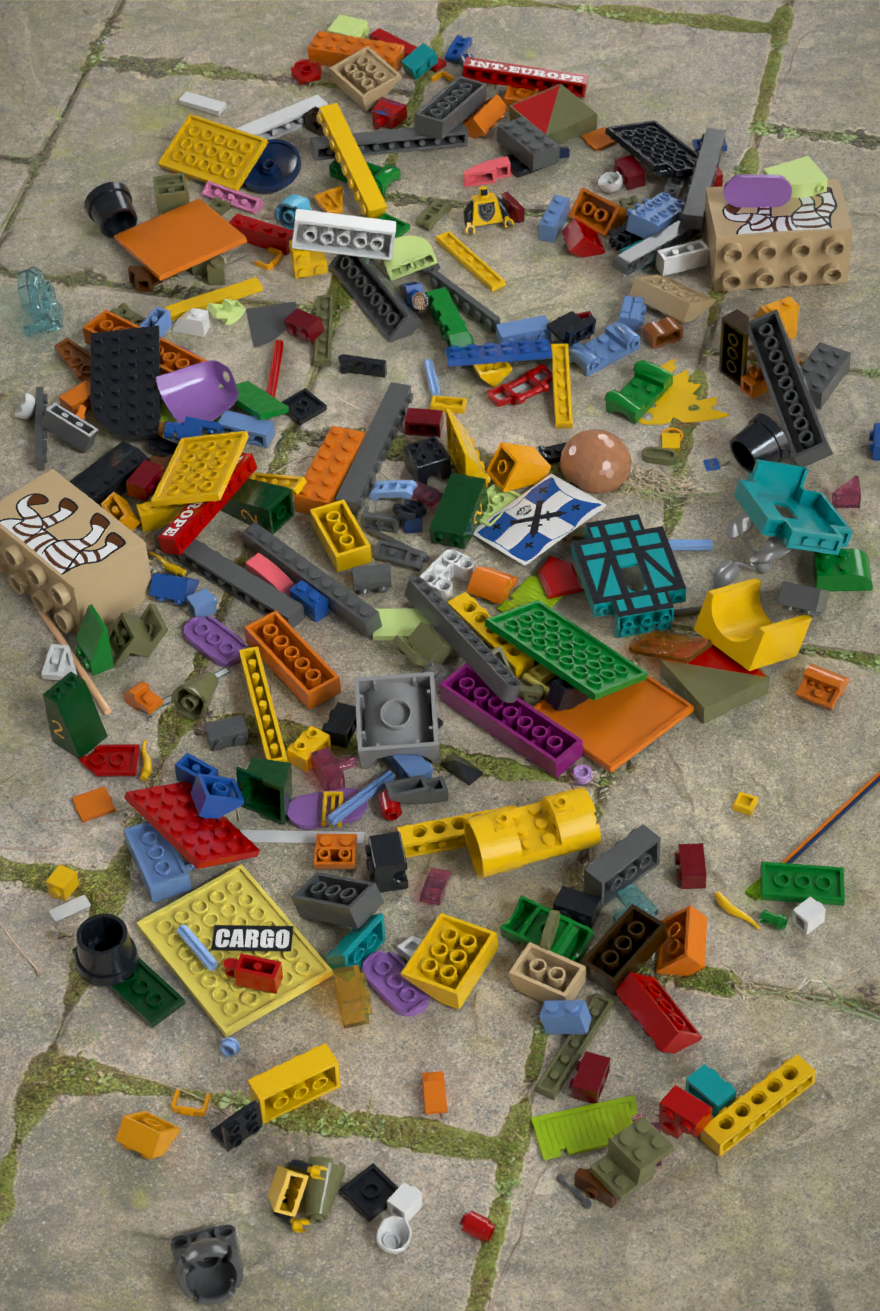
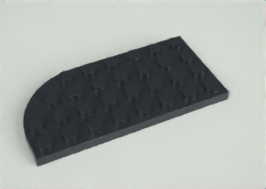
[90,325,161,440]

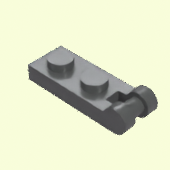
[372,539,427,571]

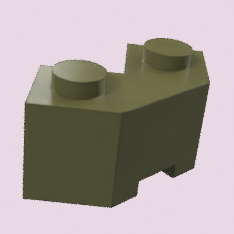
[192,255,226,285]

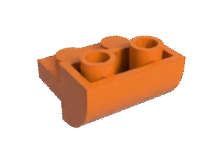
[467,566,518,604]
[796,664,850,711]
[314,834,357,869]

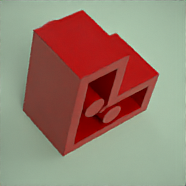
[659,1085,712,1139]

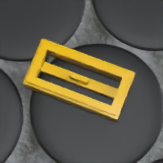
[430,395,467,414]
[321,791,344,827]

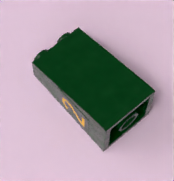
[429,472,489,549]
[221,478,294,535]
[43,672,107,759]

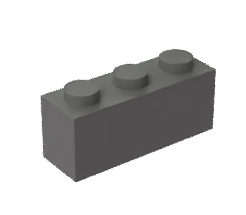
[40,402,99,453]

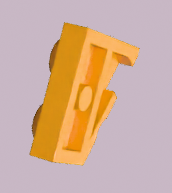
[314,186,343,214]

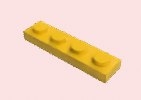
[250,472,307,495]

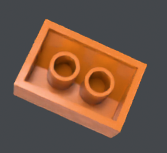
[463,94,509,139]
[567,187,627,237]
[656,905,707,976]

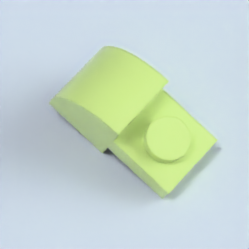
[206,299,246,325]

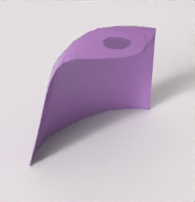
[156,360,238,423]

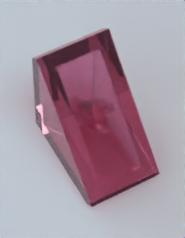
[832,475,861,509]

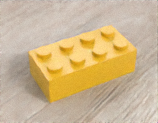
[310,499,372,573]
[248,1043,341,1124]

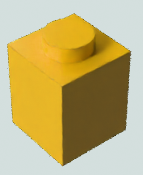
[46,864,79,902]

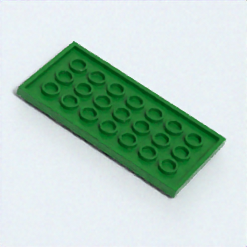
[485,600,648,701]

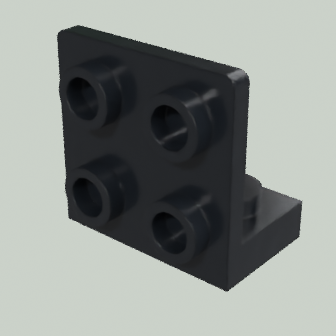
[546,311,596,347]
[211,1100,262,1152]

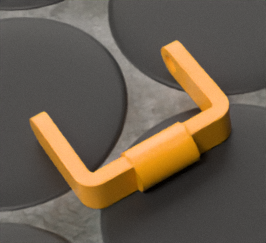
[430,71,456,87]
[254,247,283,270]
[171,1089,211,1117]

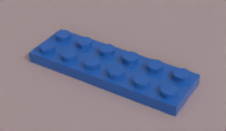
[445,338,552,367]

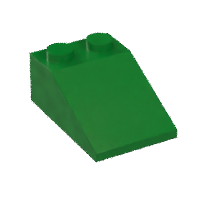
[75,604,114,676]

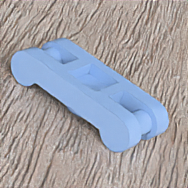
[369,480,417,501]

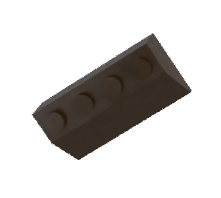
[719,309,749,387]

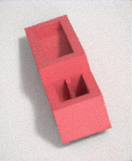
[464,156,511,187]
[246,553,295,597]

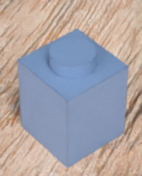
[186,588,218,618]

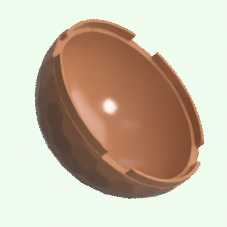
[560,429,632,493]

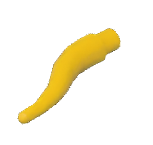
[149,552,186,577]
[140,740,152,782]
[714,891,760,930]

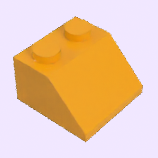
[115,1110,181,1160]

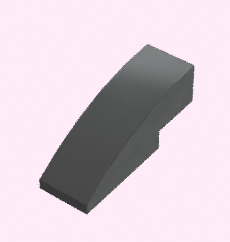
[385,775,448,804]

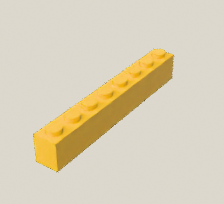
[317,103,387,219]
[239,646,288,762]

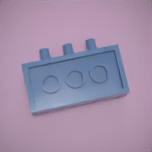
[626,192,684,239]
[124,821,196,903]

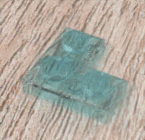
[613,883,659,923]

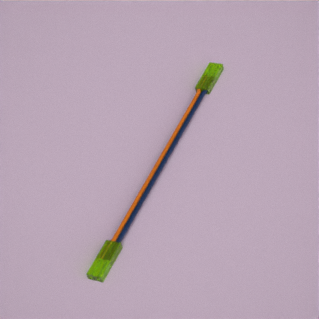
[745,771,880,901]

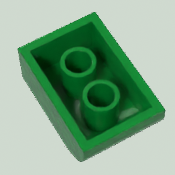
[813,549,873,592]

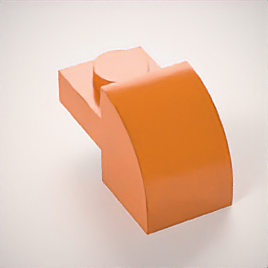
[123,681,163,715]

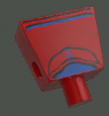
[372,97,407,129]

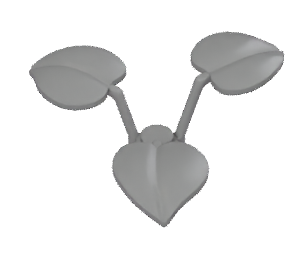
[713,512,790,589]

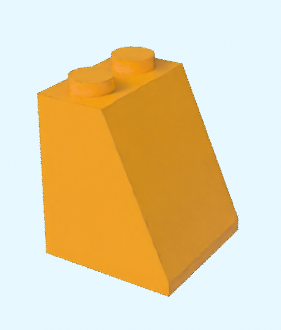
[753,296,799,339]
[486,442,551,492]

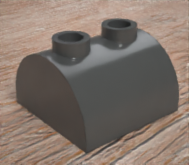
[351,563,392,595]

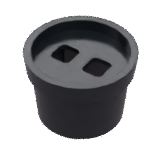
[84,182,138,238]
[729,413,791,473]
[76,914,139,987]

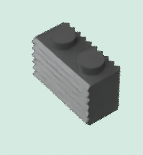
[204,715,249,751]

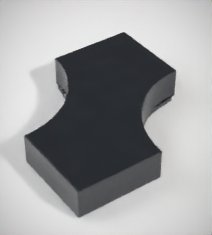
[392,499,427,521]

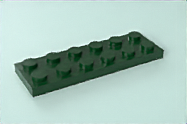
[72,943,185,1028]

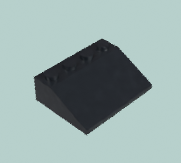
[69,441,150,509]

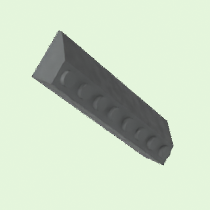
[328,254,422,342]

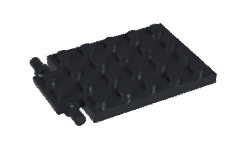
[605,120,697,178]

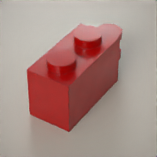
[223,953,283,994]

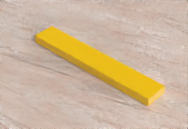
[435,231,506,292]
[164,277,263,321]
[551,344,573,429]

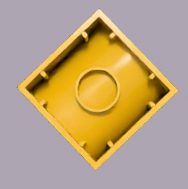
[693,578,812,671]

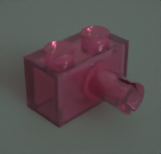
[311,747,358,791]

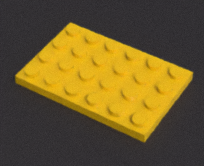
[158,113,268,191]
[151,431,249,507]

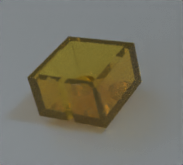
[333,965,372,1029]

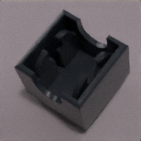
[404,436,451,488]
[365,831,409,893]

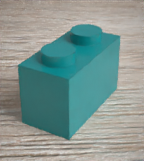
[401,43,439,80]
[685,1064,736,1117]

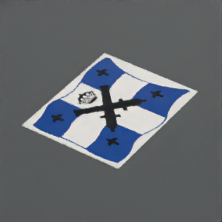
[473,474,607,566]

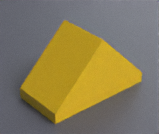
[473,362,512,388]

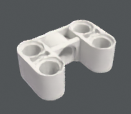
[421,549,474,603]

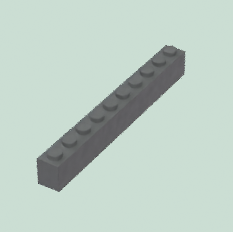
[310,122,468,161]
[679,128,726,230]
[335,382,414,516]
[241,522,382,638]
[154,523,305,628]

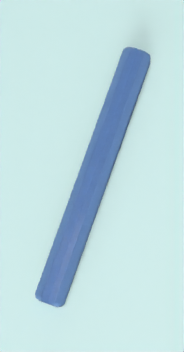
[326,770,395,826]

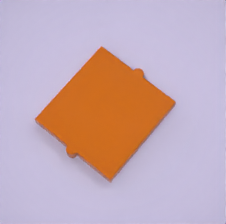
[581,127,617,151]
[72,786,116,823]

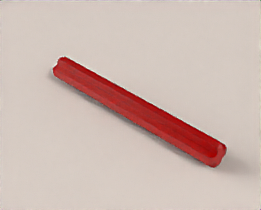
[266,340,284,398]

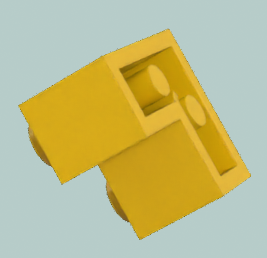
[289,240,328,279]

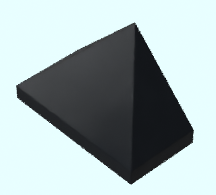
[441,752,483,786]

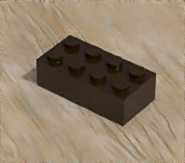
[580,904,667,997]

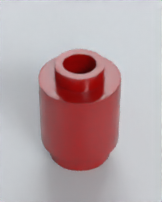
[378,790,402,821]
[460,1210,496,1242]

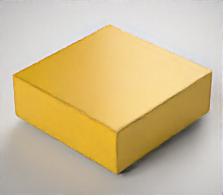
[662,433,680,451]
[732,791,758,816]

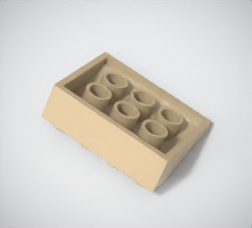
[330,46,402,112]
[629,274,715,324]

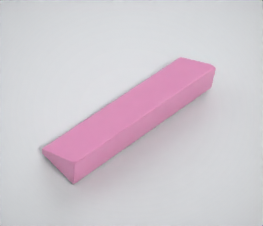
[201,181,265,214]

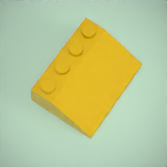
[446,408,490,489]
[401,913,499,1010]

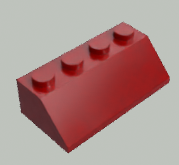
[229,213,294,255]
[615,972,703,1054]

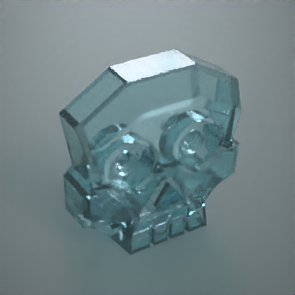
[18,266,63,337]

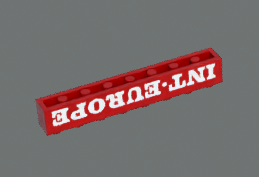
[463,57,589,98]
[157,452,257,555]

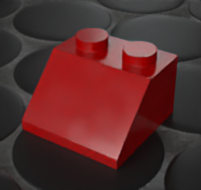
[562,218,606,258]

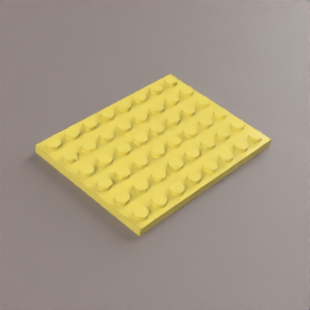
[136,864,333,1038]

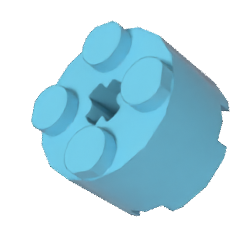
[274,194,312,231]

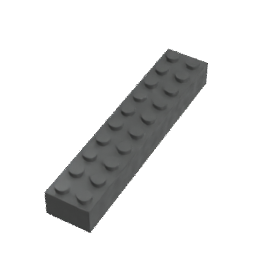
[749,309,833,467]

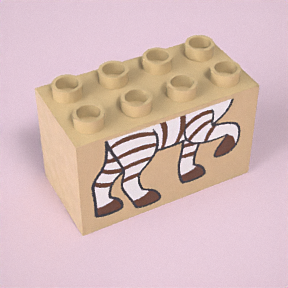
[703,179,853,291]
[0,468,151,635]

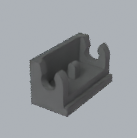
[361,506,402,533]

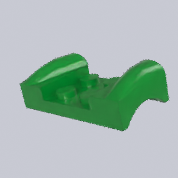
[329,159,401,196]
[605,360,673,424]
[500,895,595,963]

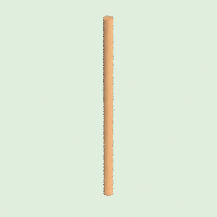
[38,611,112,715]

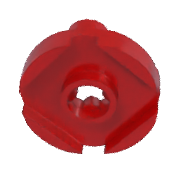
[291,59,322,85]

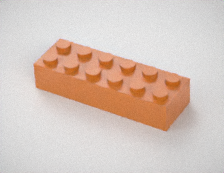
[308,31,405,72]
[294,425,366,515]
[244,611,341,710]

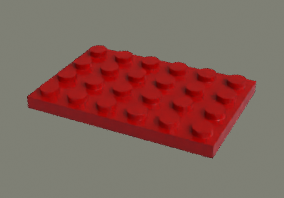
[124,781,260,869]

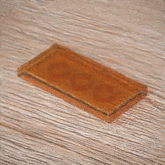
[629,630,712,663]

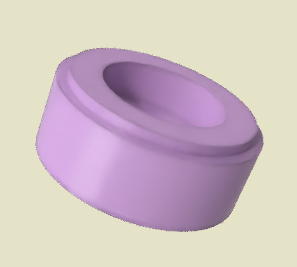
[572,764,592,784]

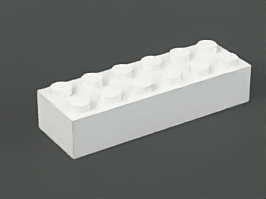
[292,209,396,261]

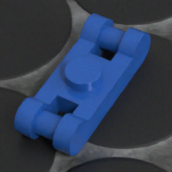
[445,35,472,64]

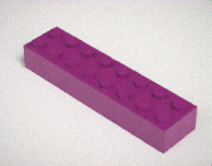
[439,663,583,778]

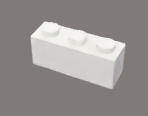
[655,240,709,276]

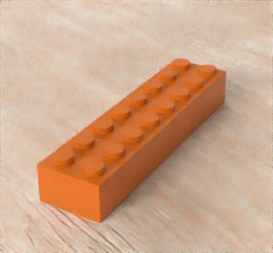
[82,309,207,375]

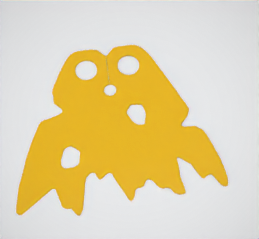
[638,359,729,425]

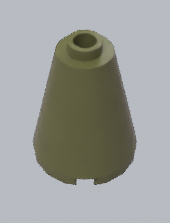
[171,671,218,720]
[302,1157,346,1223]

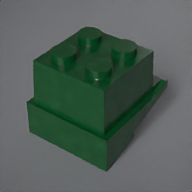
[236,757,292,825]

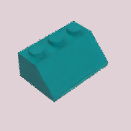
[326,913,386,982]

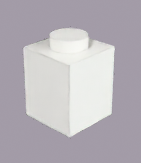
[792,896,826,935]
[387,1182,423,1222]

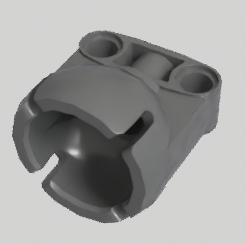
[170,1224,244,1305]

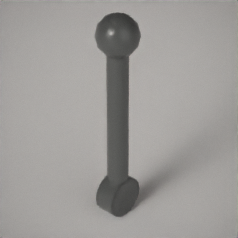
[556,1174,591,1209]

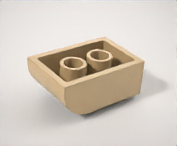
[509,942,586,1003]

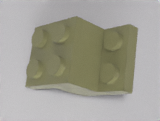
[153,172,190,216]
[108,603,168,667]
[392,622,461,672]
[589,1116,674,1202]

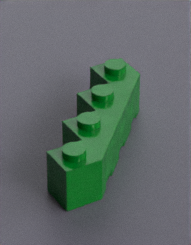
[425,287,474,348]

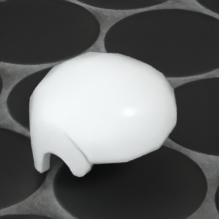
[598,171,622,194]
[14,393,36,420]
[376,1216,412,1254]

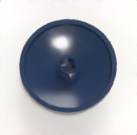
[243,139,301,194]

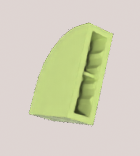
[763,156,828,198]
[383,236,438,281]

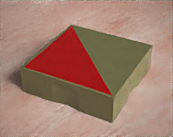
[509,84,597,145]
[660,639,769,724]

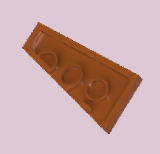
[54,337,91,383]

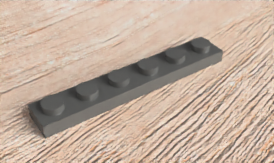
[430,269,500,334]
[35,387,48,471]

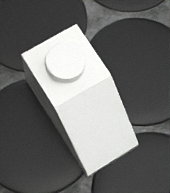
[172,308,210,337]

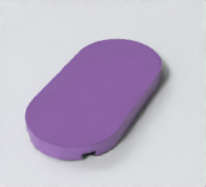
[723,175,792,207]
[183,616,246,667]
[287,788,367,830]
[362,951,430,1016]

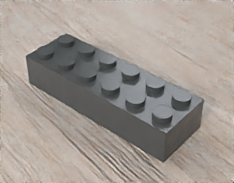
[414,76,487,139]

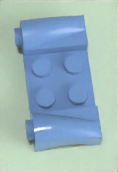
[568,321,640,377]

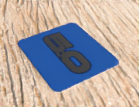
[703,458,721,471]

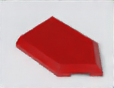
[537,555,584,599]
[79,744,140,776]

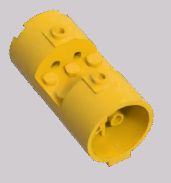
[464,787,601,879]

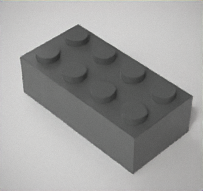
[497,116,560,171]
[801,342,851,410]
[778,581,829,616]
[584,824,661,909]
[291,872,384,928]

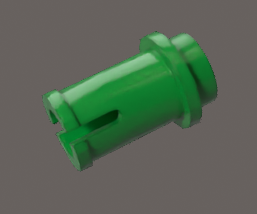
[759,909,788,930]

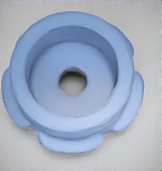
[220,1037,240,1057]

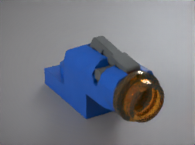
[399,281,429,312]
[158,416,223,445]

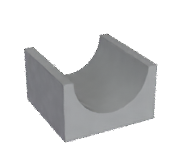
[354,672,441,769]

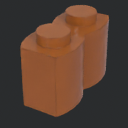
[643,317,683,348]

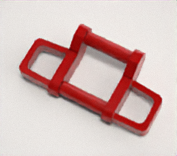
[487,364,552,407]

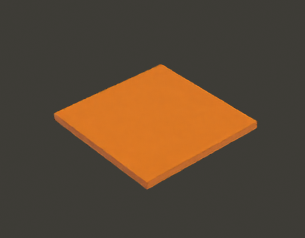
[114,198,247,281]
[533,675,694,773]

